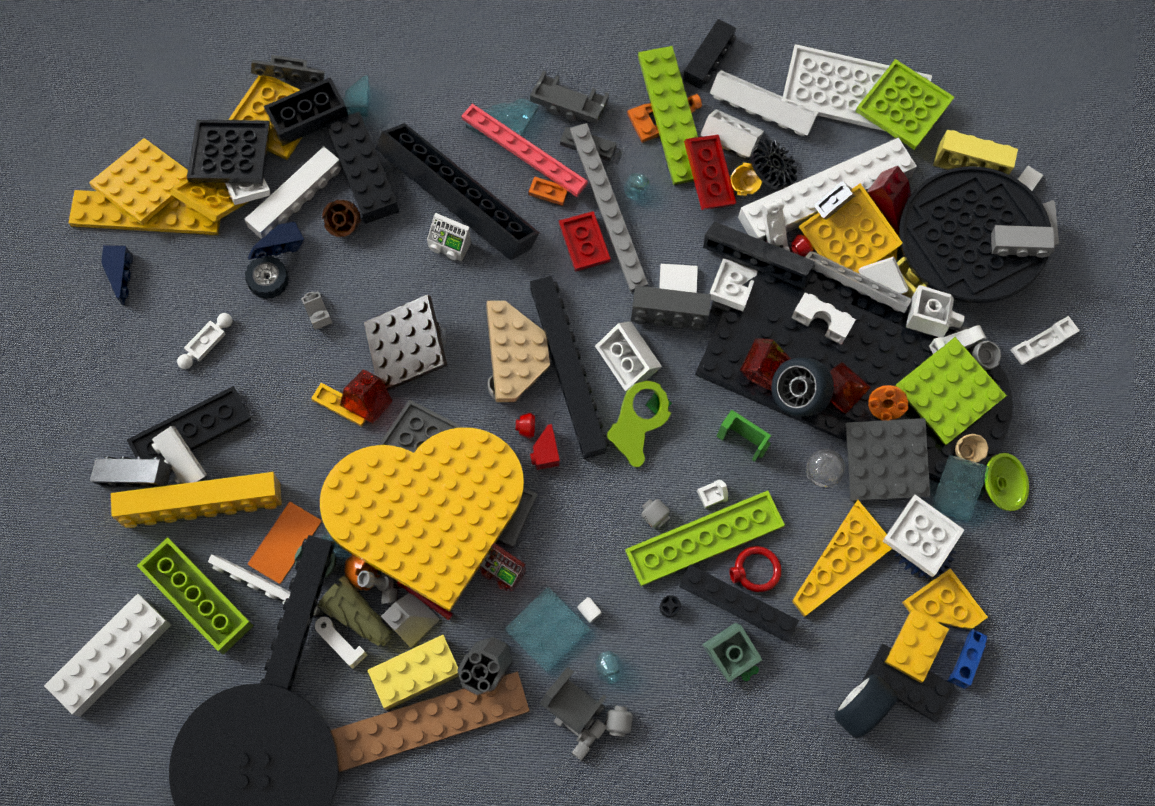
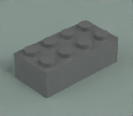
[631,285,711,331]

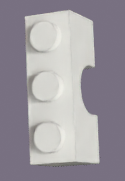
[791,293,856,345]

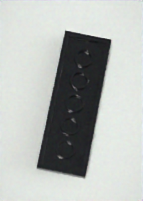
[127,386,251,460]

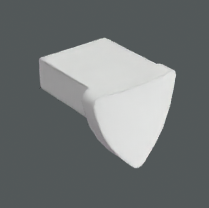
[697,480,728,508]

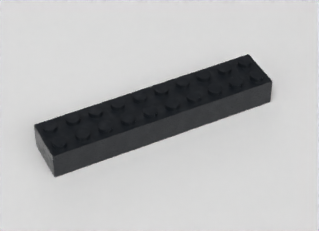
[375,123,540,260]

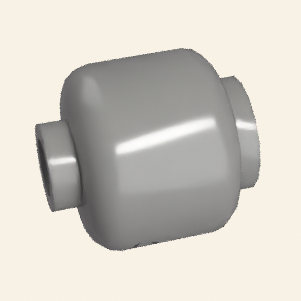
[641,499,670,528]
[605,706,633,737]

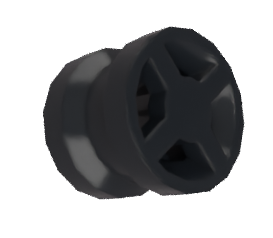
[659,595,681,618]

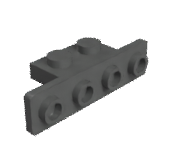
[251,55,325,84]

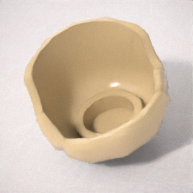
[955,434,989,464]

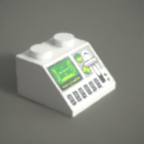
[427,213,471,262]

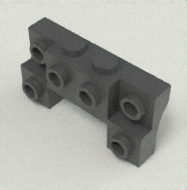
[530,71,609,124]

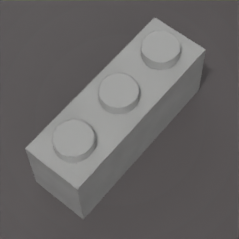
[991,225,1054,258]

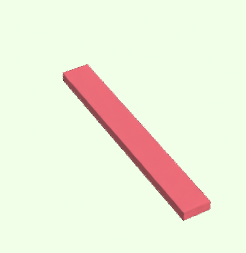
[461,103,588,197]

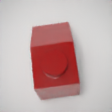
[530,424,560,470]

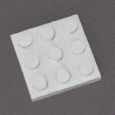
[883,495,964,577]

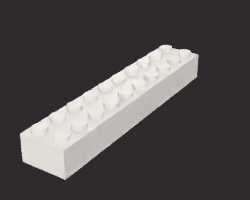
[738,138,917,242]

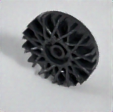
[751,139,798,190]

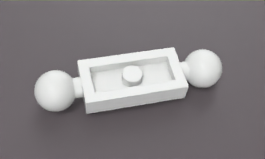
[177,313,232,369]

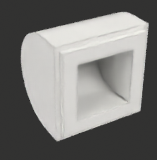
[577,597,602,623]

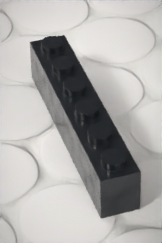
[703,221,816,289]
[679,565,799,642]

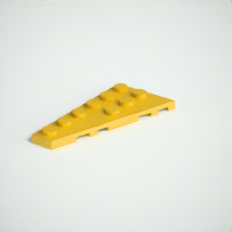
[792,500,892,617]

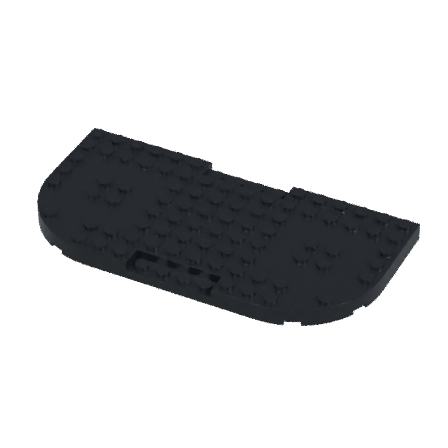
[695,271,1013,500]

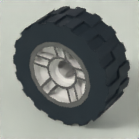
[245,256,289,299]

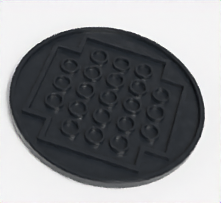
[899,166,1051,303]
[169,683,339,806]

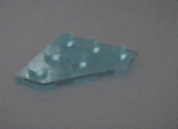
[466,98,539,142]

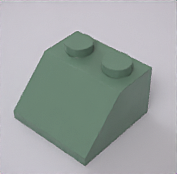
[702,623,762,682]

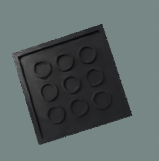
[187,119,271,183]

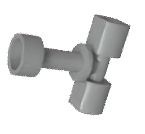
[357,571,397,605]
[553,717,606,761]

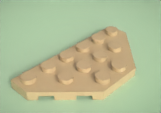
[486,301,550,402]

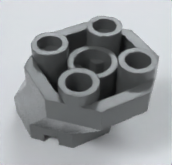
[457,637,513,696]

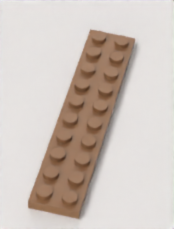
[331,672,530,772]

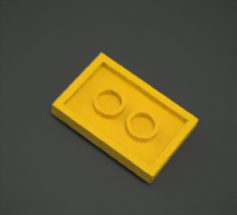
[885,609,949,683]

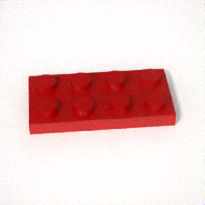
[684,135,736,210]

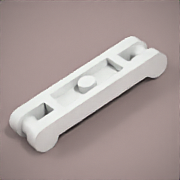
[762,198,790,251]

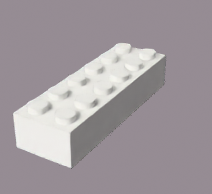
[44,594,171,717]

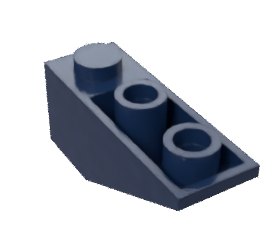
[248,222,304,260]
[101,245,133,305]

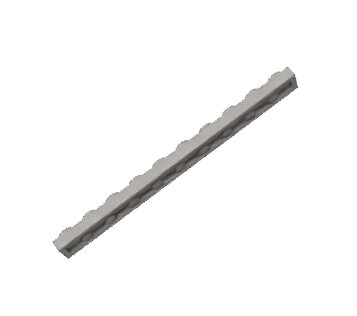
[570,123,648,292]

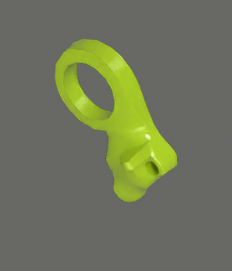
[607,381,671,467]

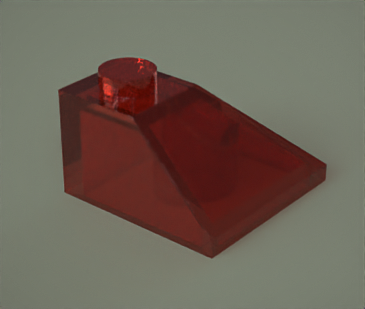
[830,362,871,414]

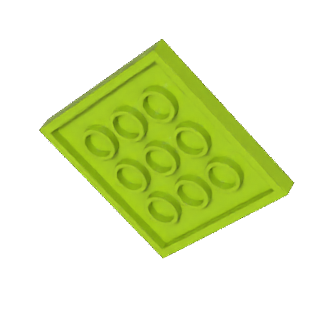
[855,59,954,150]
[895,337,1007,445]

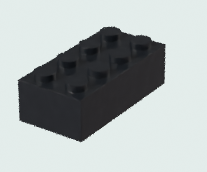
[264,77,348,146]

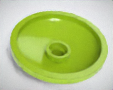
[984,453,1029,511]

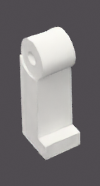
[929,325,986,354]
[315,617,367,669]

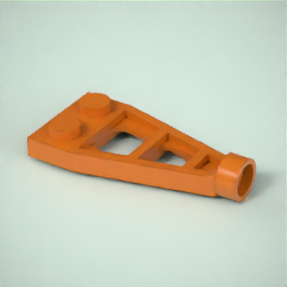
[627,94,702,143]

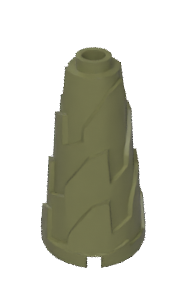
[316,575,392,647]

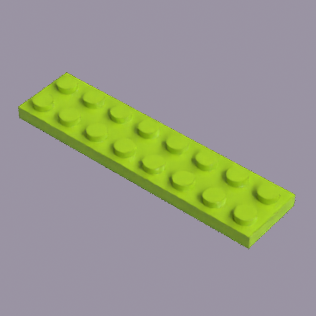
[638,46,698,185]
[625,491,785,587]

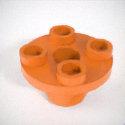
[868,385,908,421]

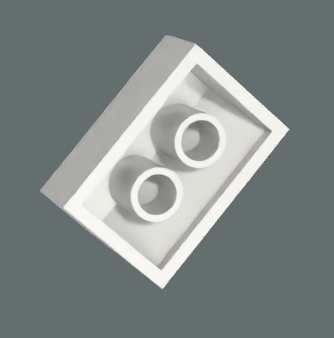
[701,109,764,158]
[595,322,662,391]
[152,426,207,484]

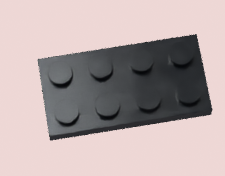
[863,644,955,722]

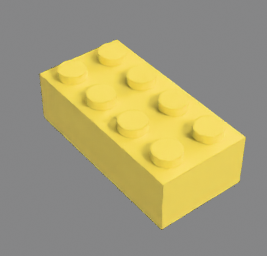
[933,130,1018,175]
[367,635,459,711]

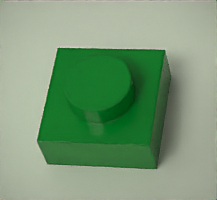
[645,393,672,415]

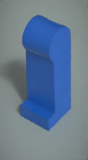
[948,629,987,689]

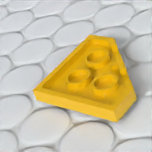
[902,568,988,630]

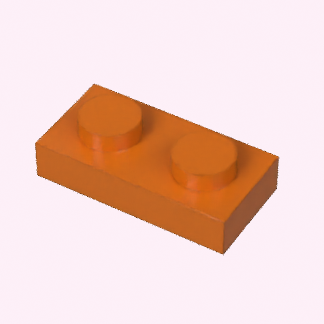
[529,176,568,206]

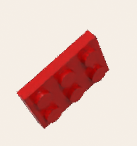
[559,211,611,272]

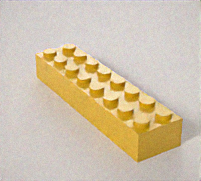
[111,472,282,528]

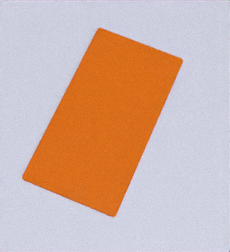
[248,502,322,584]

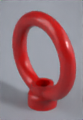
[729,546,781,593]

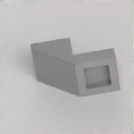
[301,291,332,330]

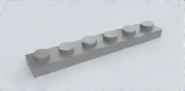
[805,251,912,313]

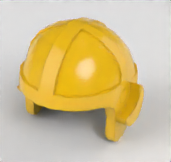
[731,163,762,196]

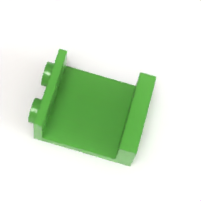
[716,410,771,462]

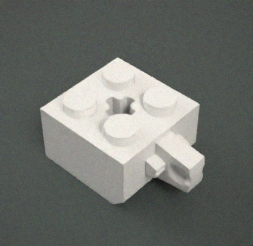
[906,285,965,338]

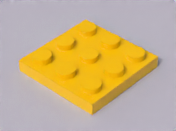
[170,180,249,222]

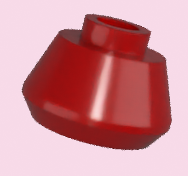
[790,235,813,257]
[515,413,535,439]

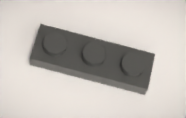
[560,126,616,161]

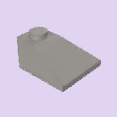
[381,593,440,648]

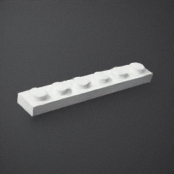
[208,555,321,615]

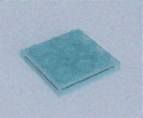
[505,587,590,673]

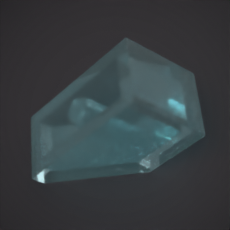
[342,76,370,116]

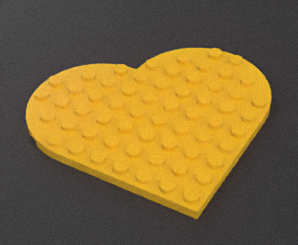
[320,428,524,612]

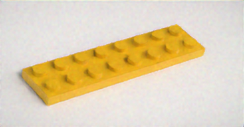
[69,190,220,235]

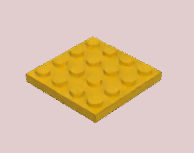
[228,75,302,160]
[89,138,188,225]
[798,183,902,274]

